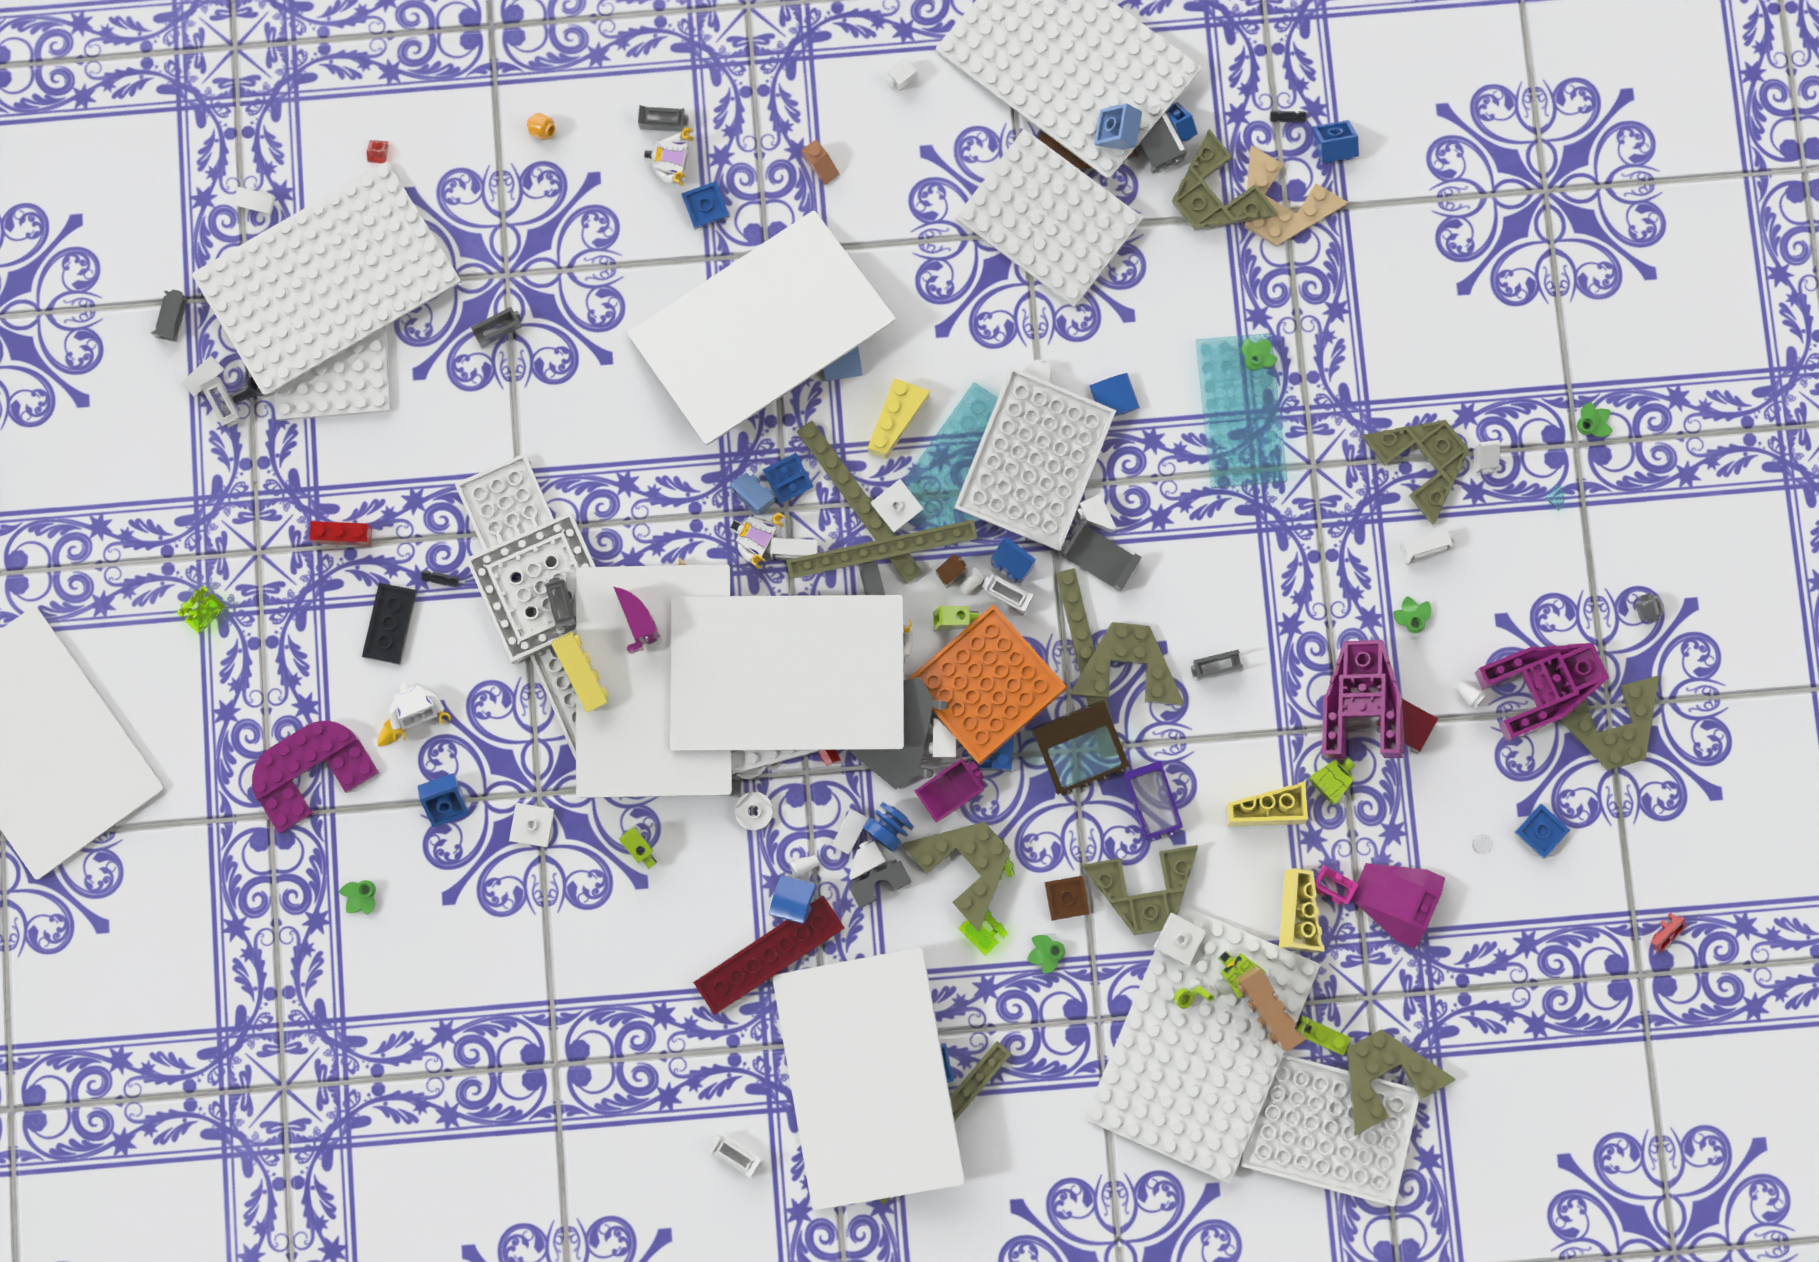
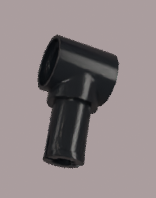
[230,377,264,405]

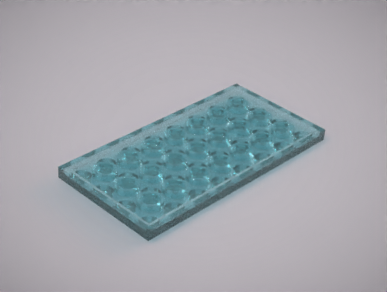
[1195,333,1288,489]
[903,382,998,547]

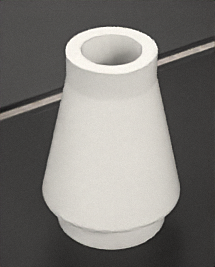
[959,567,985,596]
[1456,681,1485,708]
[789,855,820,877]

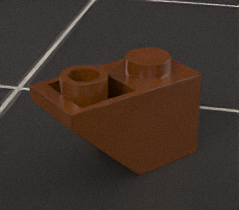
[936,554,967,589]

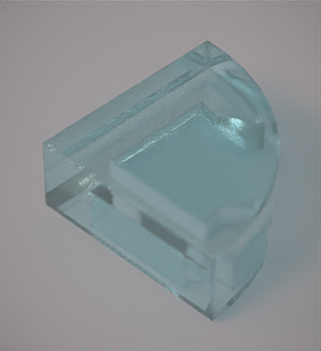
[1545,484,1564,511]

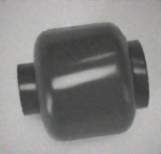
[1635,593,1664,623]

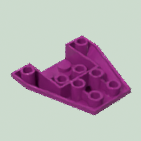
[1351,863,1445,949]

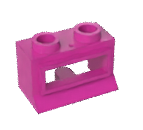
[1314,864,1359,906]

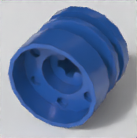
[862,802,914,853]

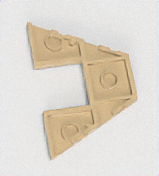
[1244,145,1348,247]

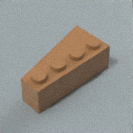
[1236,966,1306,1052]

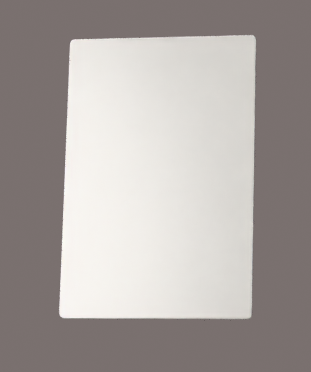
[936,0,1201,178]
[192,162,460,395]
[628,211,895,445]
[576,564,732,798]
[670,595,904,751]
[0,607,164,879]
[1085,904,1320,1183]
[773,947,965,1210]

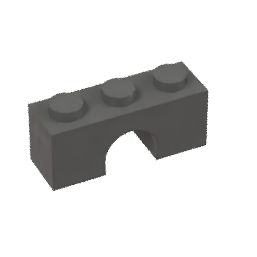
[849,859,912,909]

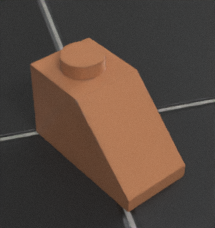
[801,139,840,185]

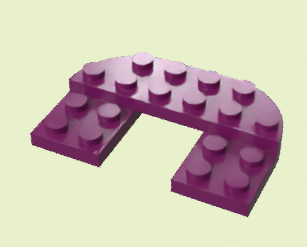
[252,721,380,834]

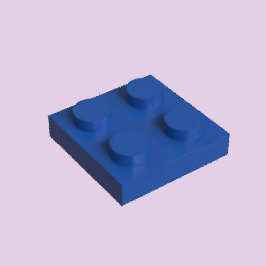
[681,181,730,230]
[1514,804,1570,859]

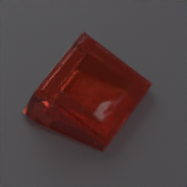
[366,140,389,164]

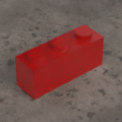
[309,521,372,546]

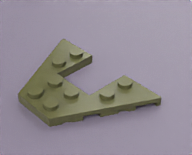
[1172,129,1278,231]
[1361,420,1469,526]
[1069,622,1184,706]
[1560,675,1659,770]
[901,821,1011,932]
[1082,845,1198,936]
[1347,1030,1456,1136]

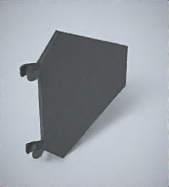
[848,677,948,790]

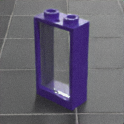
[1123,761,1183,842]

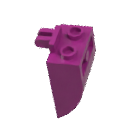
[613,586,661,654]
[914,758,985,823]

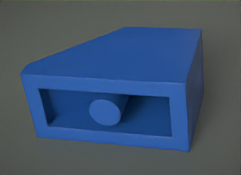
[1166,102,1198,142]

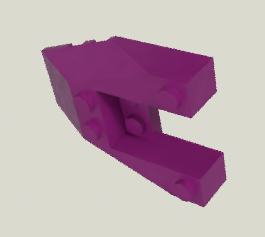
[1322,640,1404,759]
[1475,643,1609,743]

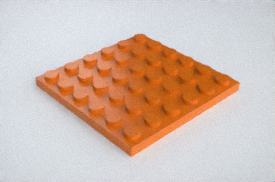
[907,604,1068,765]

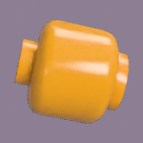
[527,113,556,140]

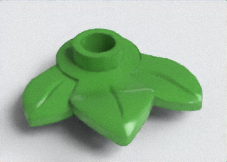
[1242,339,1277,371]
[1577,402,1613,437]
[1393,596,1431,634]
[339,880,376,915]
[1027,935,1065,973]

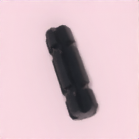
[1269,111,1307,122]
[421,570,459,587]

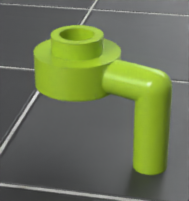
[1173,986,1214,1009]

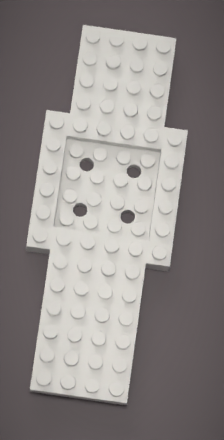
[455,453,596,760]

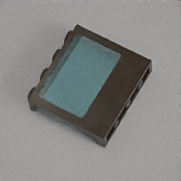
[1031,700,1130,796]

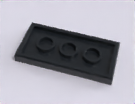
[362,583,417,665]

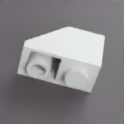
[929,718,956,759]

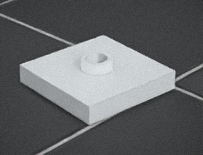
[870,479,924,533]
[509,803,555,848]
[1153,913,1206,966]

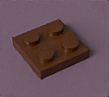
[1044,875,1090,921]

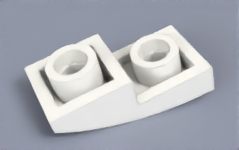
[233,187,276,215]
[181,356,225,397]
[831,809,868,855]

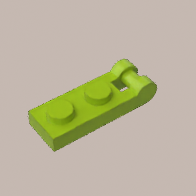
[1295,1015,1351,1056]

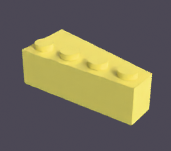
[868,378,930,459]
[551,631,609,713]
[1226,781,1308,827]
[1279,868,1325,953]

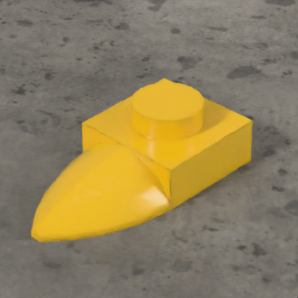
[377,719,408,747]

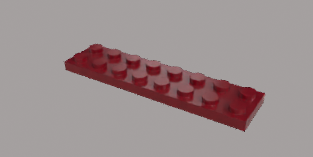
[693,895,845,1015]

